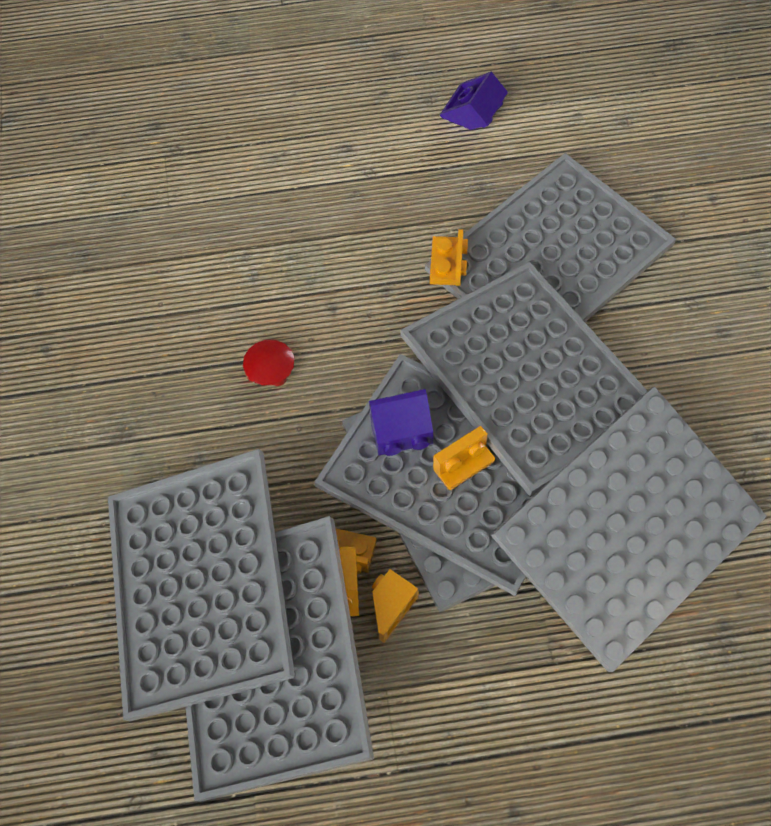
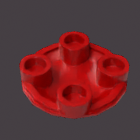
[243,340,295,386]

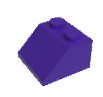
[440,71,508,130]
[369,389,433,456]

